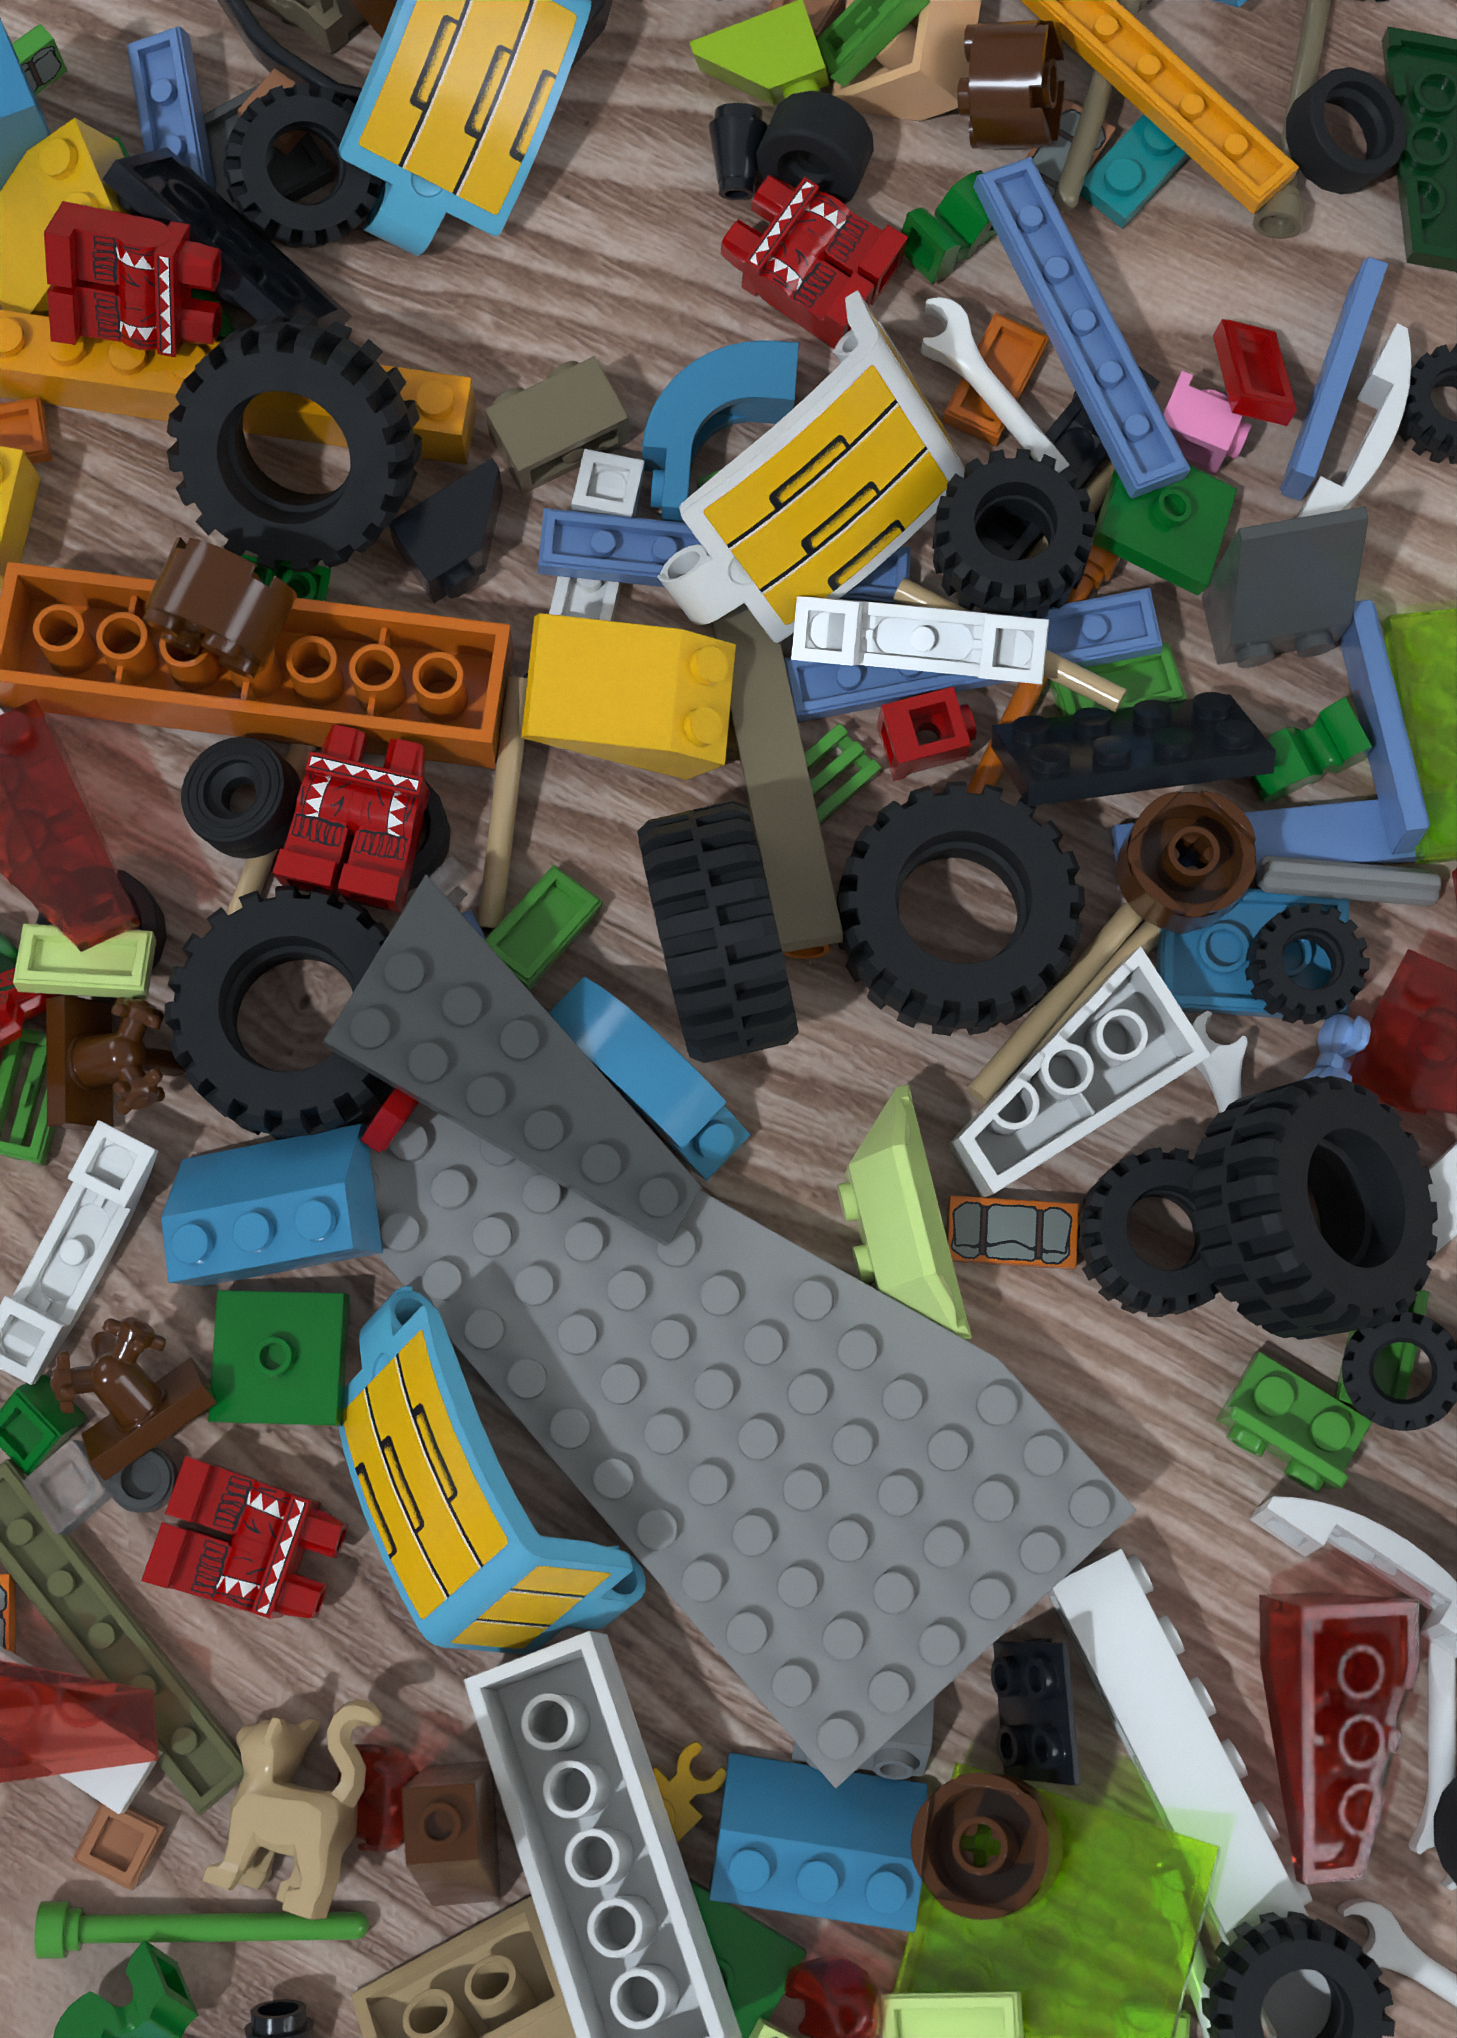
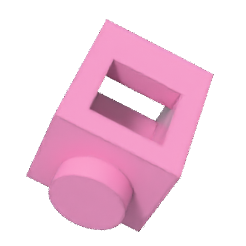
[1163,371,1251,475]

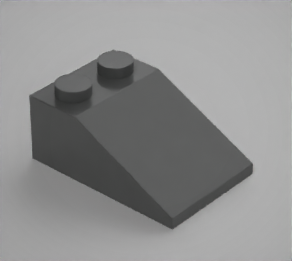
[1201,506,1369,668]

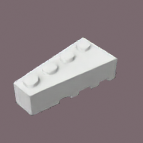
[948,946,1211,1197]

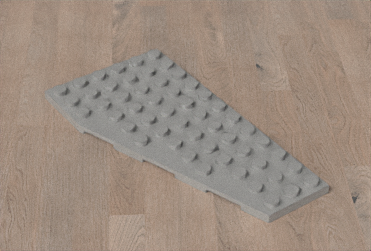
[369,1103,1137,1789]

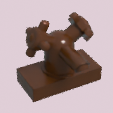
[46,995,185,1132]
[50,1317,216,1481]

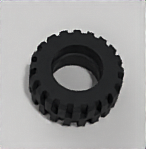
[167,314,422,573]
[836,781,1085,1036]
[637,801,799,1063]
[165,885,394,1140]
[1189,1076,1438,1340]

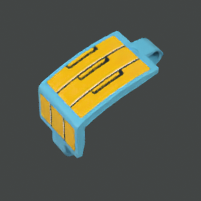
[338,0,591,256]
[338,1286,646,1655]

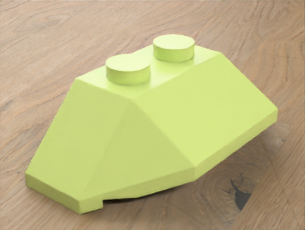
[837,1085,972,1341]

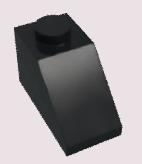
[389,458,503,603]

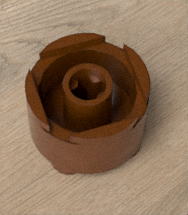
[957,20,1065,150]
[142,537,297,679]
[1115,790,1257,935]
[911,1773,1063,1920]

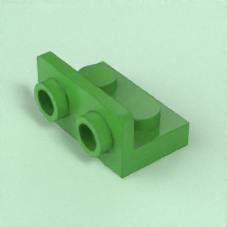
[1216,1352,1372,1493]

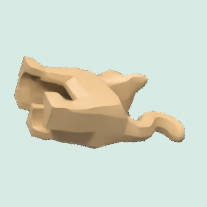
[203,1699,383,1920]

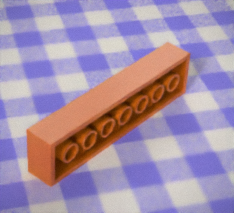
[0,562,514,769]

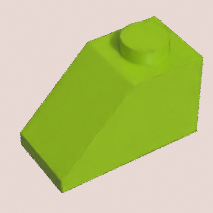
[689,0,830,106]

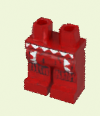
[720,175,908,349]
[44,201,222,357]
[273,724,430,914]
[141,1456,349,1619]

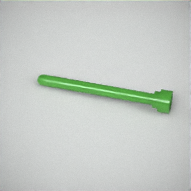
[35,1901,369,1959]

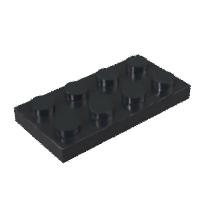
[102,147,352,329]
[992,692,1276,807]

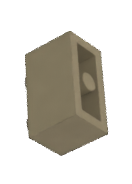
[485,356,630,495]

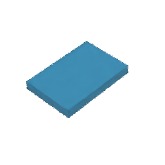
[1156,888,1349,1021]

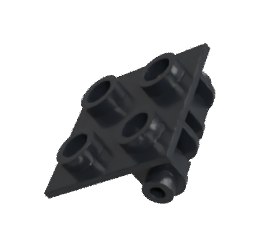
[991,1638,1081,1786]

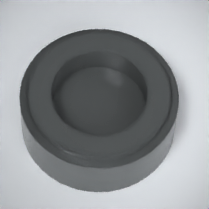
[108,1447,178,1513]

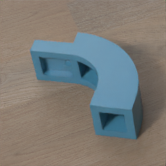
[642,340,799,523]
[548,976,750,1181]

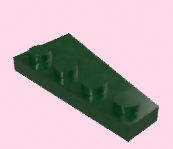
[1382,26,1457,272]

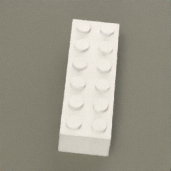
[464,1631,742,2038]

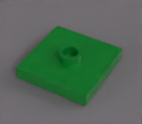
[1092,464,1237,596]
[208,1290,350,1426]
[689,1878,807,2038]

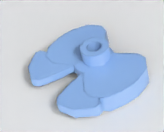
[1301,1014,1371,1082]

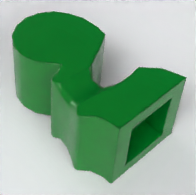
[901,170,996,285]
[1251,697,1372,803]
[53,1940,199,2038]

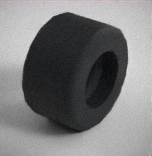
[756,91,874,204]

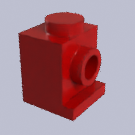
[877,686,977,781]

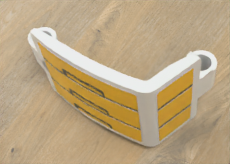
[657,290,965,643]

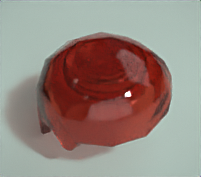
[337,1744,420,1853]
[784,1956,883,2038]

